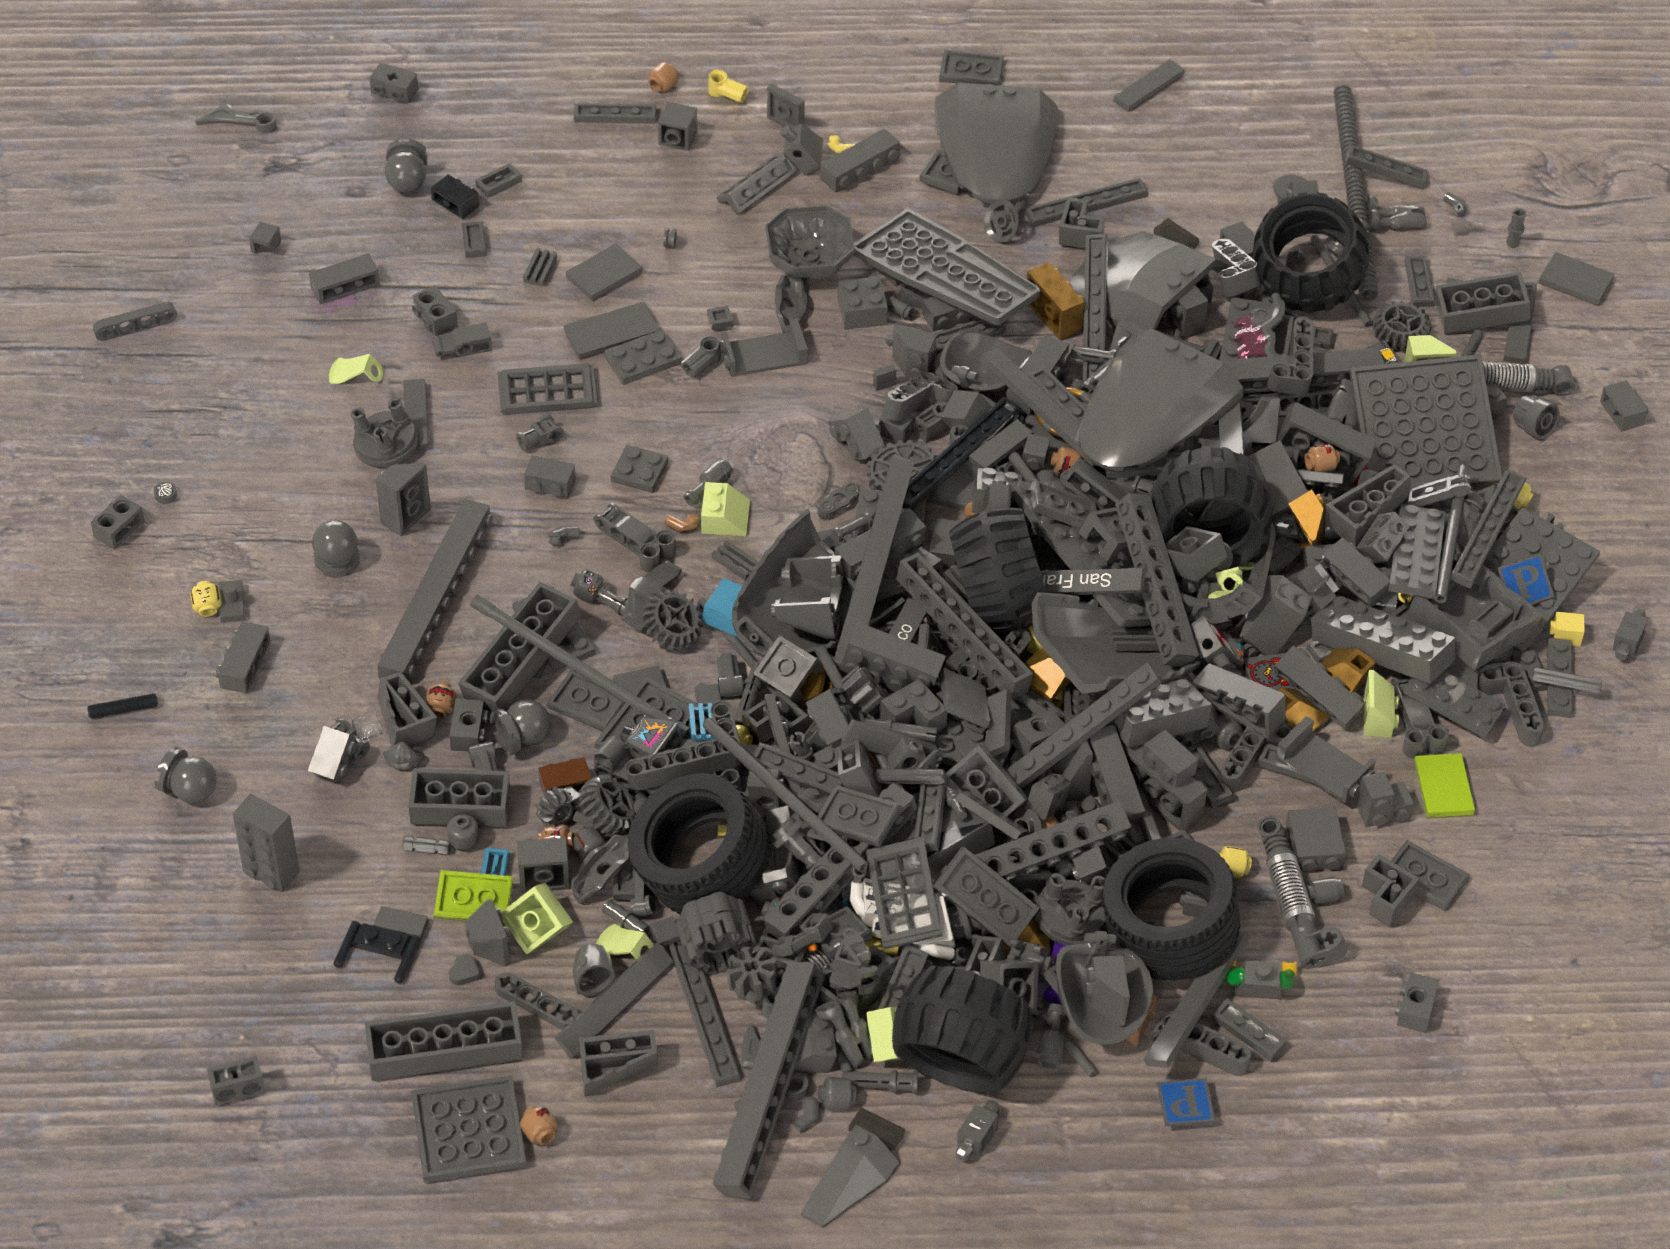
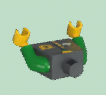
[1226,959,1297,1000]

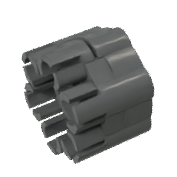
[676,892,756,975]

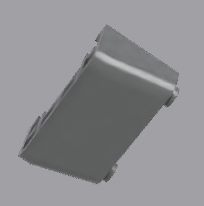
[771,555,847,639]

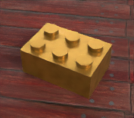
[1027,262,1085,340]

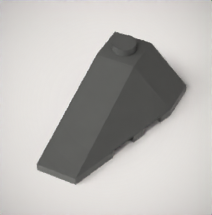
[801,1125,899,1228]

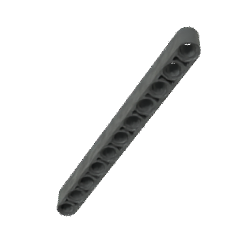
[833,454,915,674]

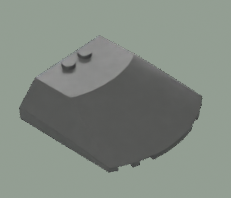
[1069,231,1229,330]

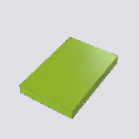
[1414,753,1475,818]
[434,870,514,925]

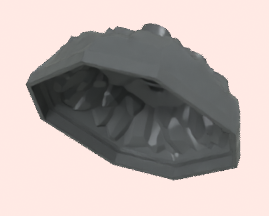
[765,205,855,280]

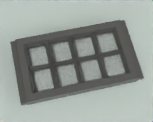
[498,363,598,414]
[866,837,942,949]

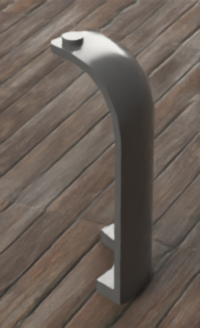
[1176,500,1276,623]

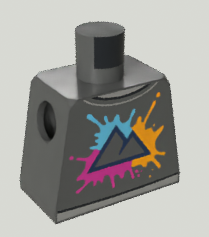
[621,717,683,758]

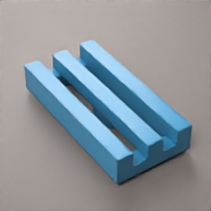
[689,703,715,741]
[481,848,510,876]

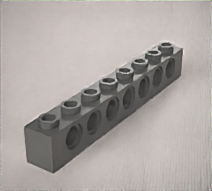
[1115,493,1199,667]
[896,553,1033,701]
[763,783,918,939]
[939,801,1131,883]

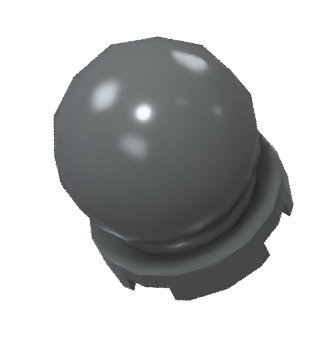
[385,139,428,192]
[312,519,360,578]
[490,699,550,756]
[154,746,217,803]

